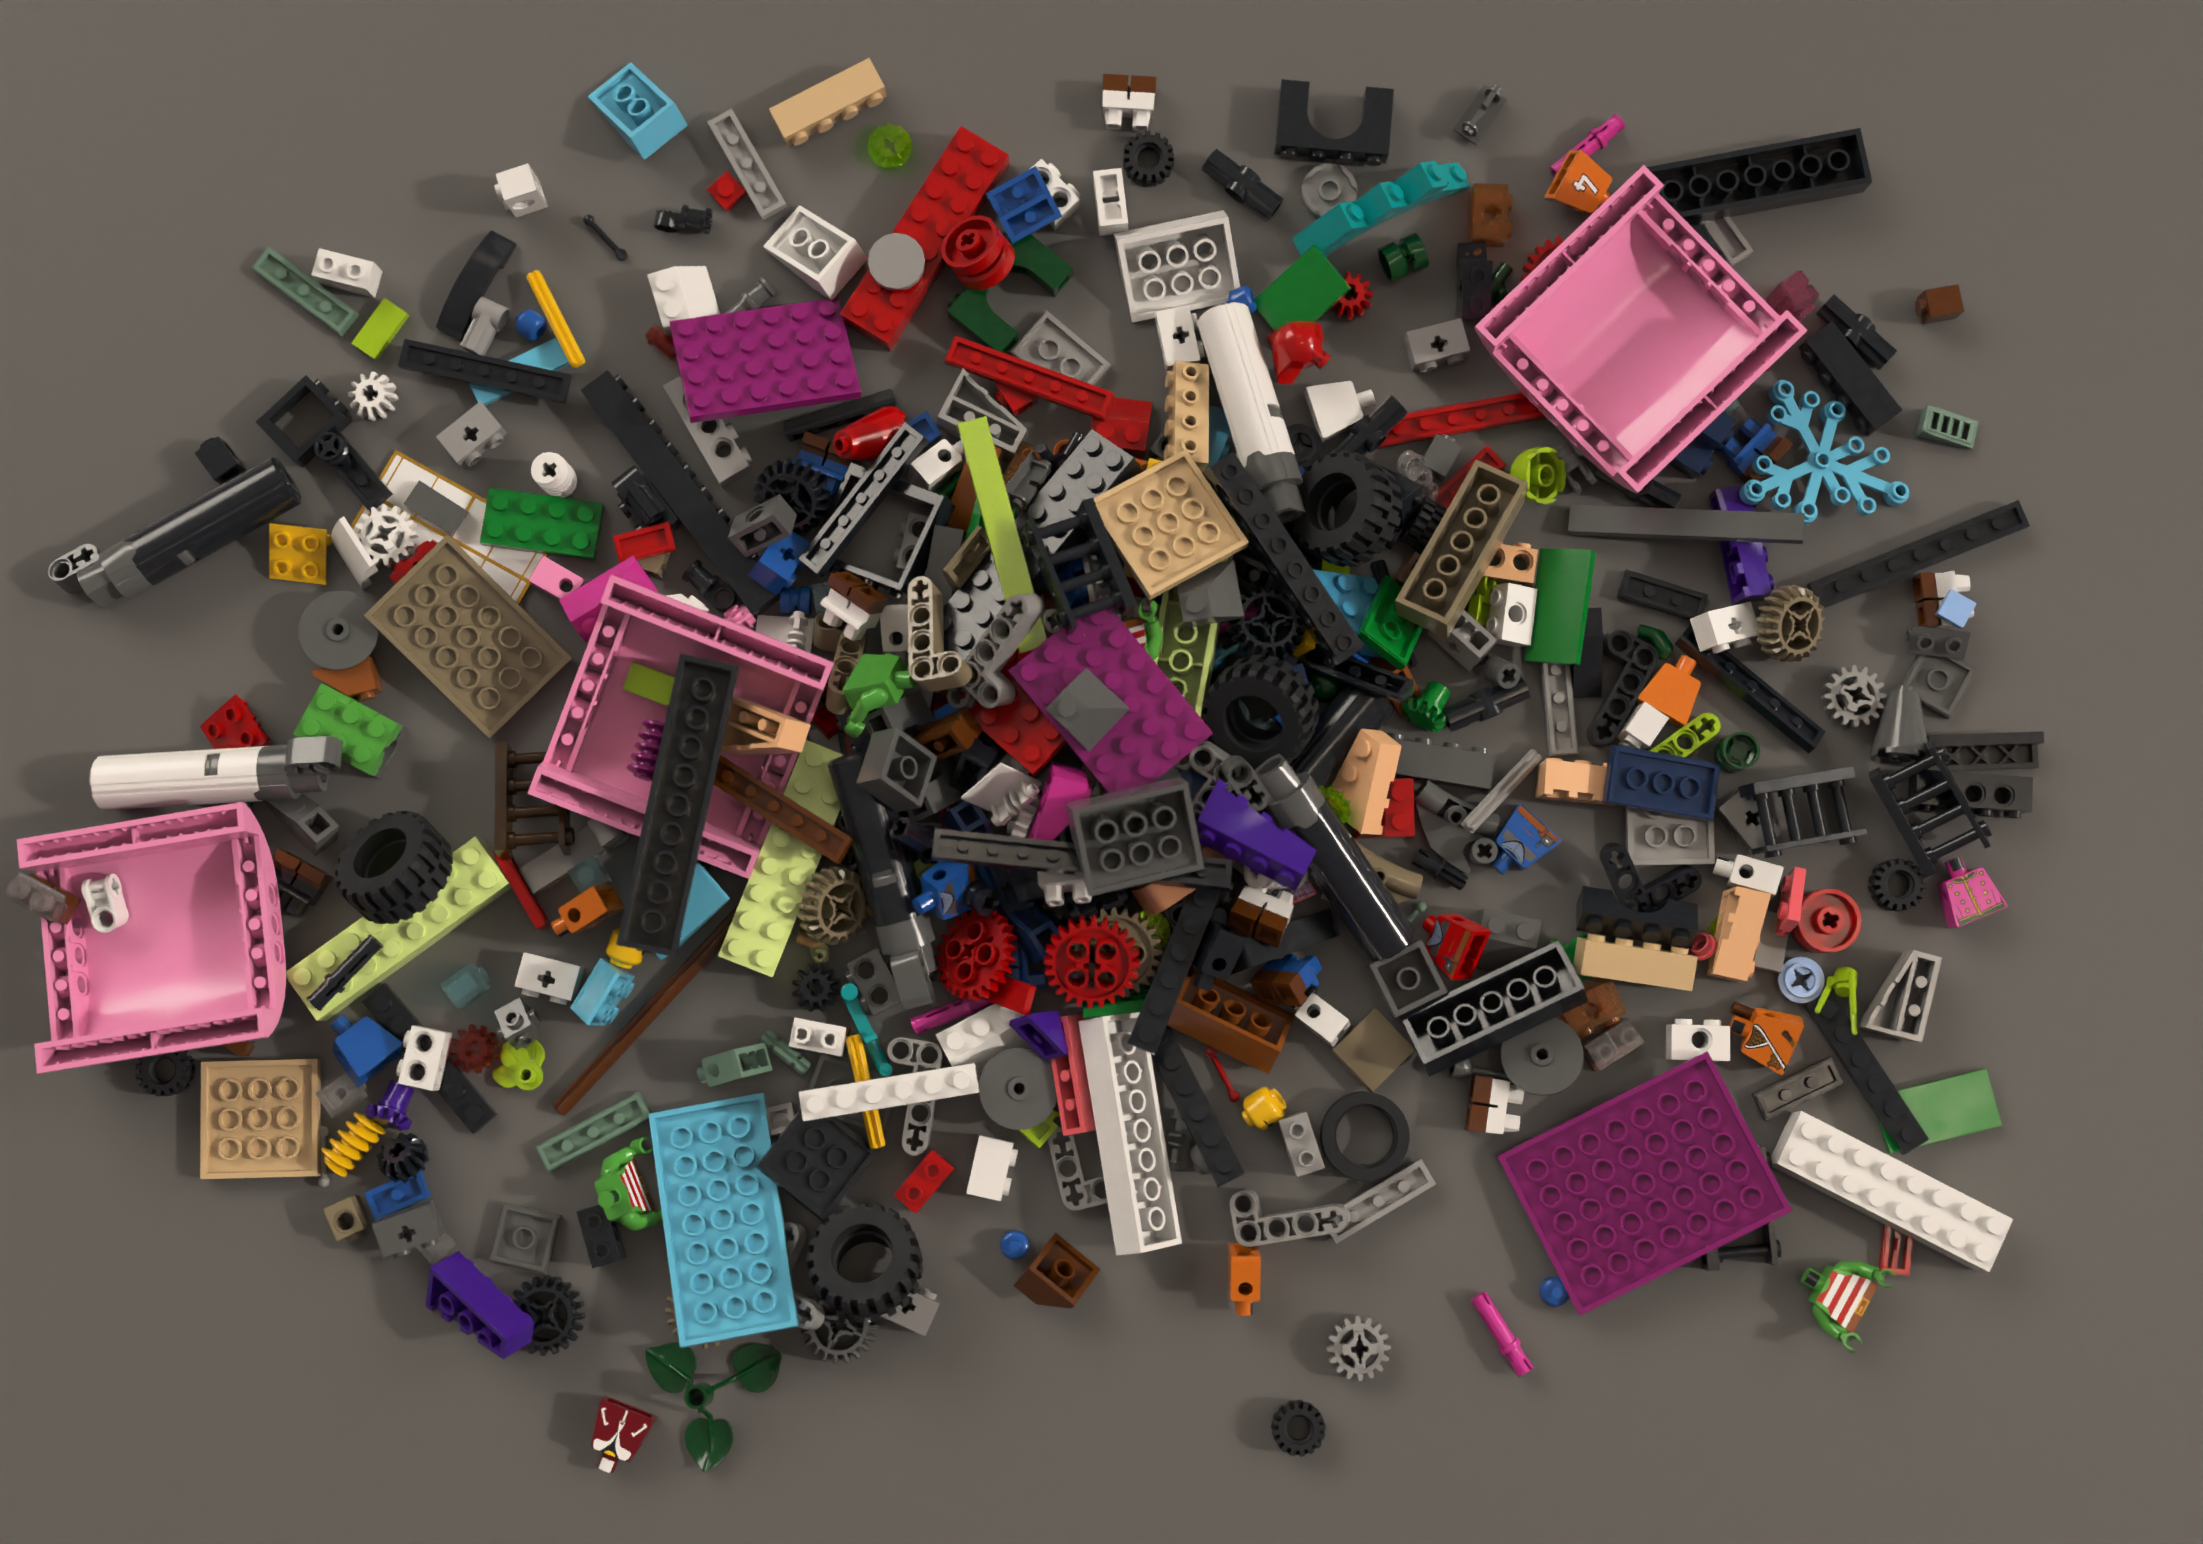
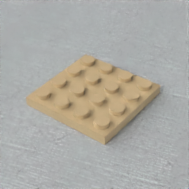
[1093,449,1249,600]
[200,1059,321,1179]

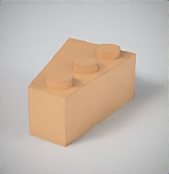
[1326,729,1402,835]
[1535,758,1618,806]
[1707,886,1771,983]

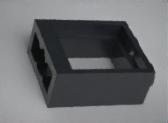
[256,375,352,468]

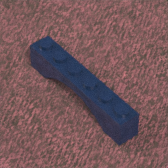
[941,801,1060,966]

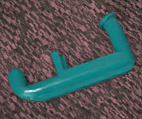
[840,983,892,1077]

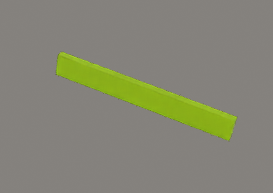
[957,416,1047,653]

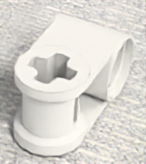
[81,873,129,933]

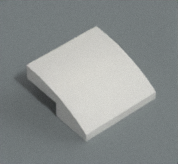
[331,517,378,590]

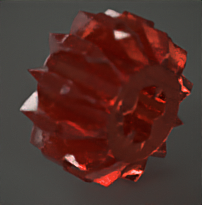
[450,1024,501,1074]

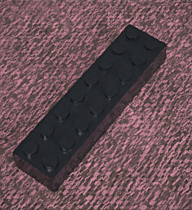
[1637,128,1872,225]

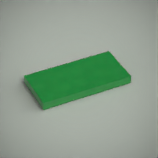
[1524,548,1596,666]
[1878,1069,2002,1153]

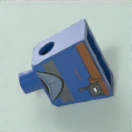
[1490,803,1562,875]
[912,861,977,920]

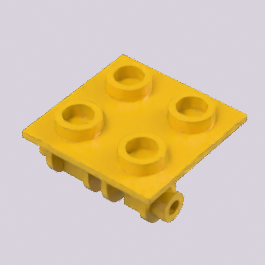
[269,523,332,585]

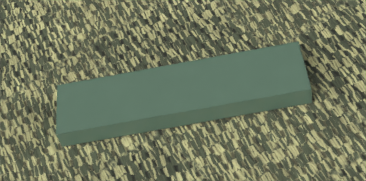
[251,246,359,337]
[535,1092,651,1173]

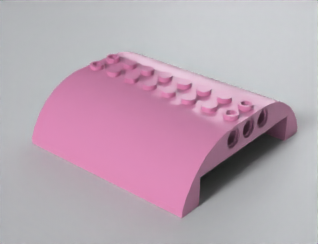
[1474,165,1808,493]
[527,574,834,879]
[17,802,286,1074]

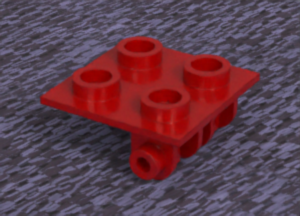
[200,694,271,749]

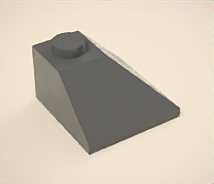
[1177,560,1244,629]
[1046,668,1130,752]

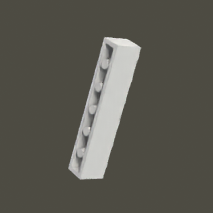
[799,1063,979,1121]

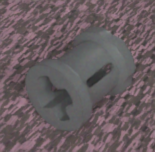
[1468,838,1498,865]

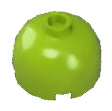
[1510,447,1566,504]

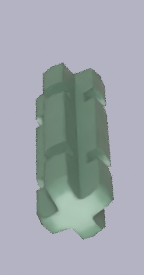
[760,1030,811,1075]

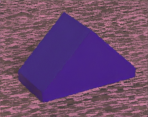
[1009,1010,1068,1061]

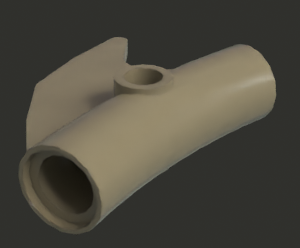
[1321,837,1423,904]

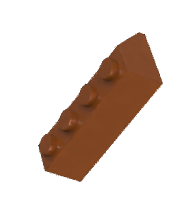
[1167,965,1295,1074]

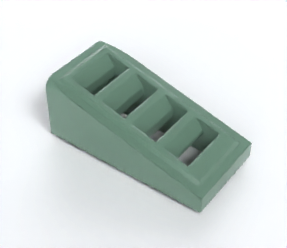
[1916,405,1979,450]

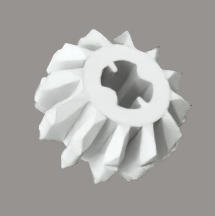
[348,372,399,421]

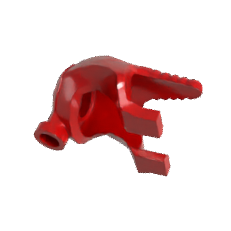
[1266,321,1331,384]

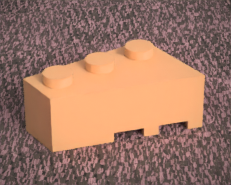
[721,697,810,756]

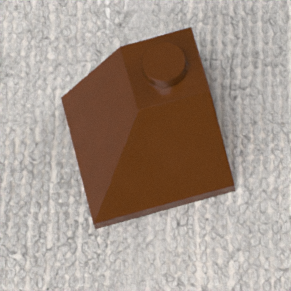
[1014,1232,1101,1309]

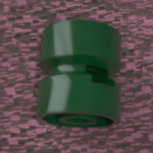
[1378,233,1429,282]
[1714,731,1760,773]

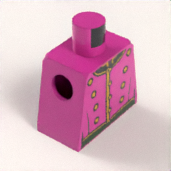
[1937,856,2008,929]

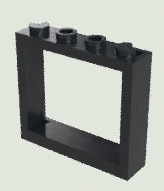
[818,463,956,600]

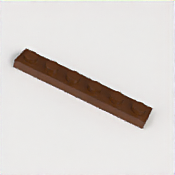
[714,755,855,864]

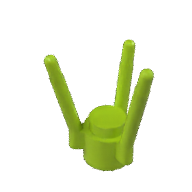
[1815,967,1858,1035]

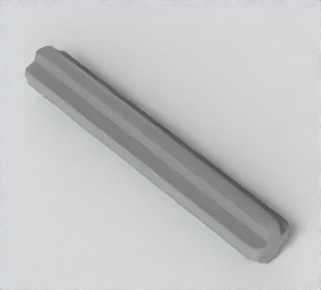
[1461,749,1542,833]

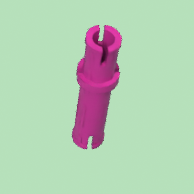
[1549,114,1626,177]
[910,998,994,1035]
[1470,1291,1534,1377]

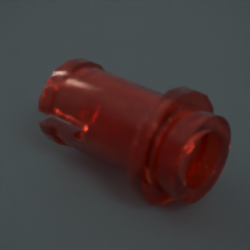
[645,325,676,360]

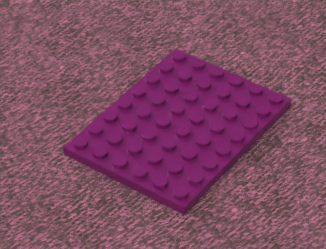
[1497,1051,1792,1316]

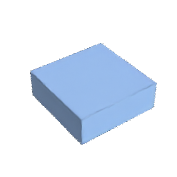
[1935,589,1977,629]

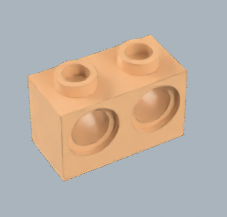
[1483,541,1538,587]

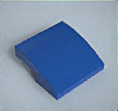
[986,166,1062,244]

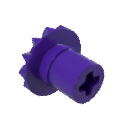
[365,1080,415,1131]

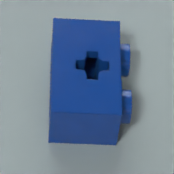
[748,531,810,595]

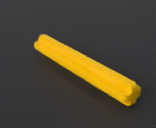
[526,270,585,368]
[846,1034,886,1149]

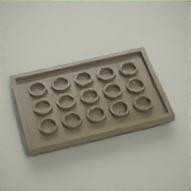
[364,534,572,739]

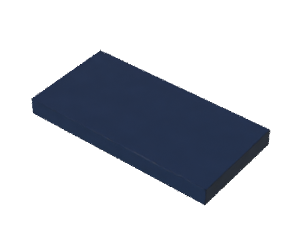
[1602,745,1721,821]

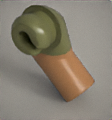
[796,929,831,964]

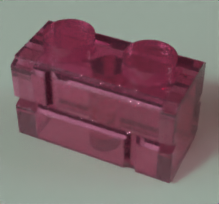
[1765,270,1819,322]

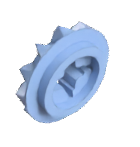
[1777,957,1825,1003]

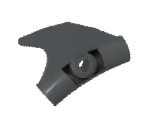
[1414,779,1500,874]

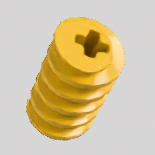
[321,1112,386,1177]

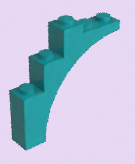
[1292,160,1471,257]

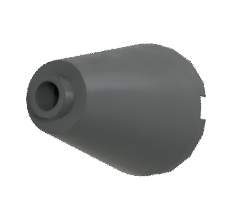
[1870,685,1930,767]

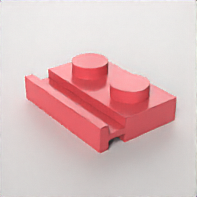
[1775,867,1806,937]

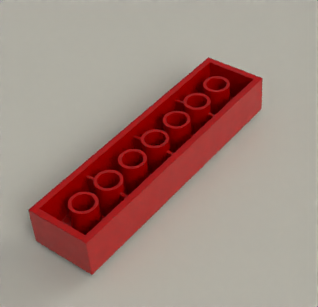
[840,126,1010,352]

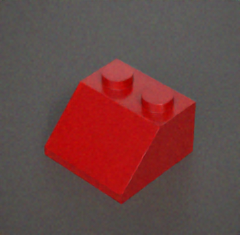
[1090,397,1153,458]
[1353,778,1415,839]

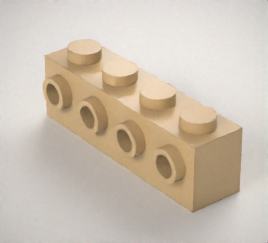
[769,58,887,147]
[1164,360,1209,472]
[1573,933,1698,991]

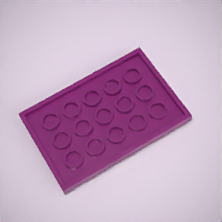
[669,298,861,423]
[1009,596,1213,793]

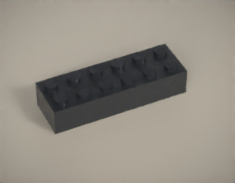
[1400,940,1588,1077]

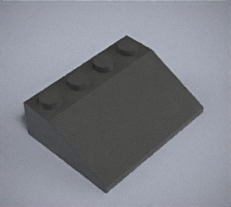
[1065,777,1204,896]

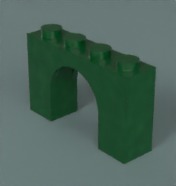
[947,234,1073,354]

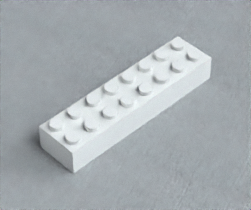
[1078,1012,1182,1255]
[1771,1111,2013,1272]

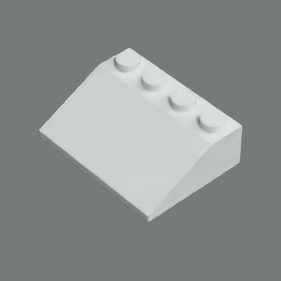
[1113,210,1240,323]

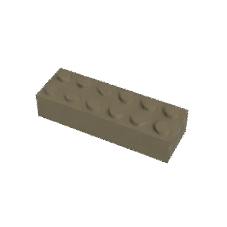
[1395,460,1528,639]

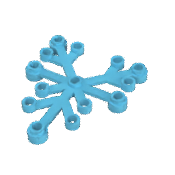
[1739,380,1909,526]

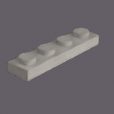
[707,108,787,220]
[1322,1159,1436,1244]

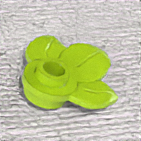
[492,1040,545,1091]

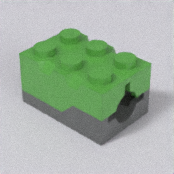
[293,683,409,779]

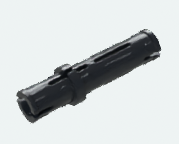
[307,934,384,1011]

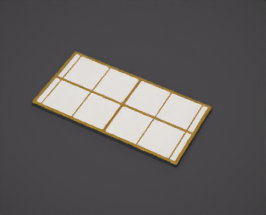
[351,450,549,605]

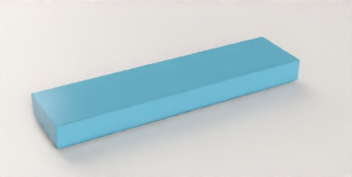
[469,338,570,406]

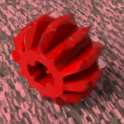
[1328,271,1373,321]

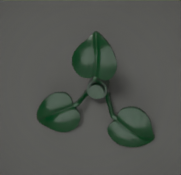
[645,1342,782,1472]

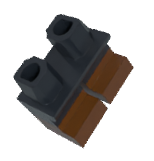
[272,848,333,917]

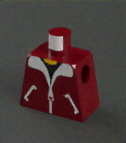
[591,1396,658,1473]

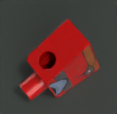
[1422,914,1491,980]

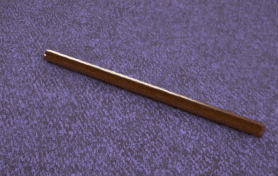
[553,904,739,1116]

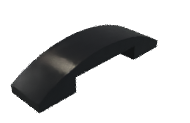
[436,230,517,342]

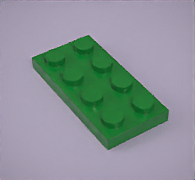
[480,487,604,561]

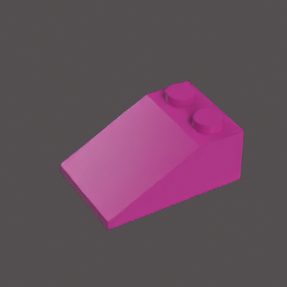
[559,555,659,645]
[1028,761,1091,841]

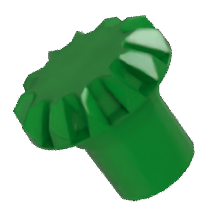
[1402,681,1450,733]

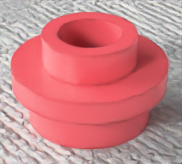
[1689,932,1717,961]

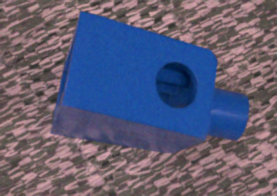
[331,1015,403,1088]

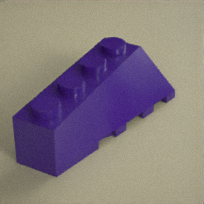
[1709,485,1774,605]
[1196,779,1317,892]
[426,1251,534,1359]

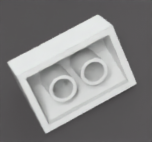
[936,1004,1033,1079]

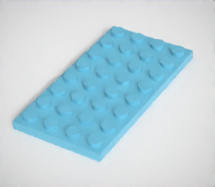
[648,1093,799,1348]

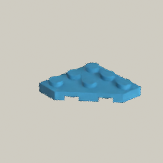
[1313,570,1383,658]

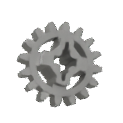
[1821,665,1887,728]
[1326,1315,1391,1381]

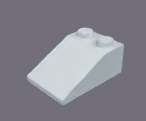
[763,205,868,300]

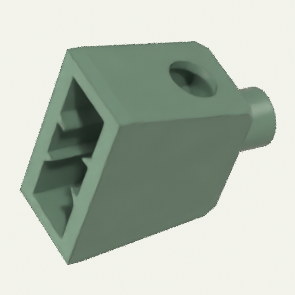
[697,1042,772,1087]

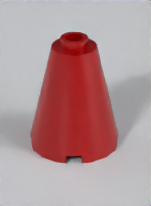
[833,406,906,462]

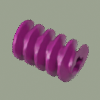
[627,720,665,783]

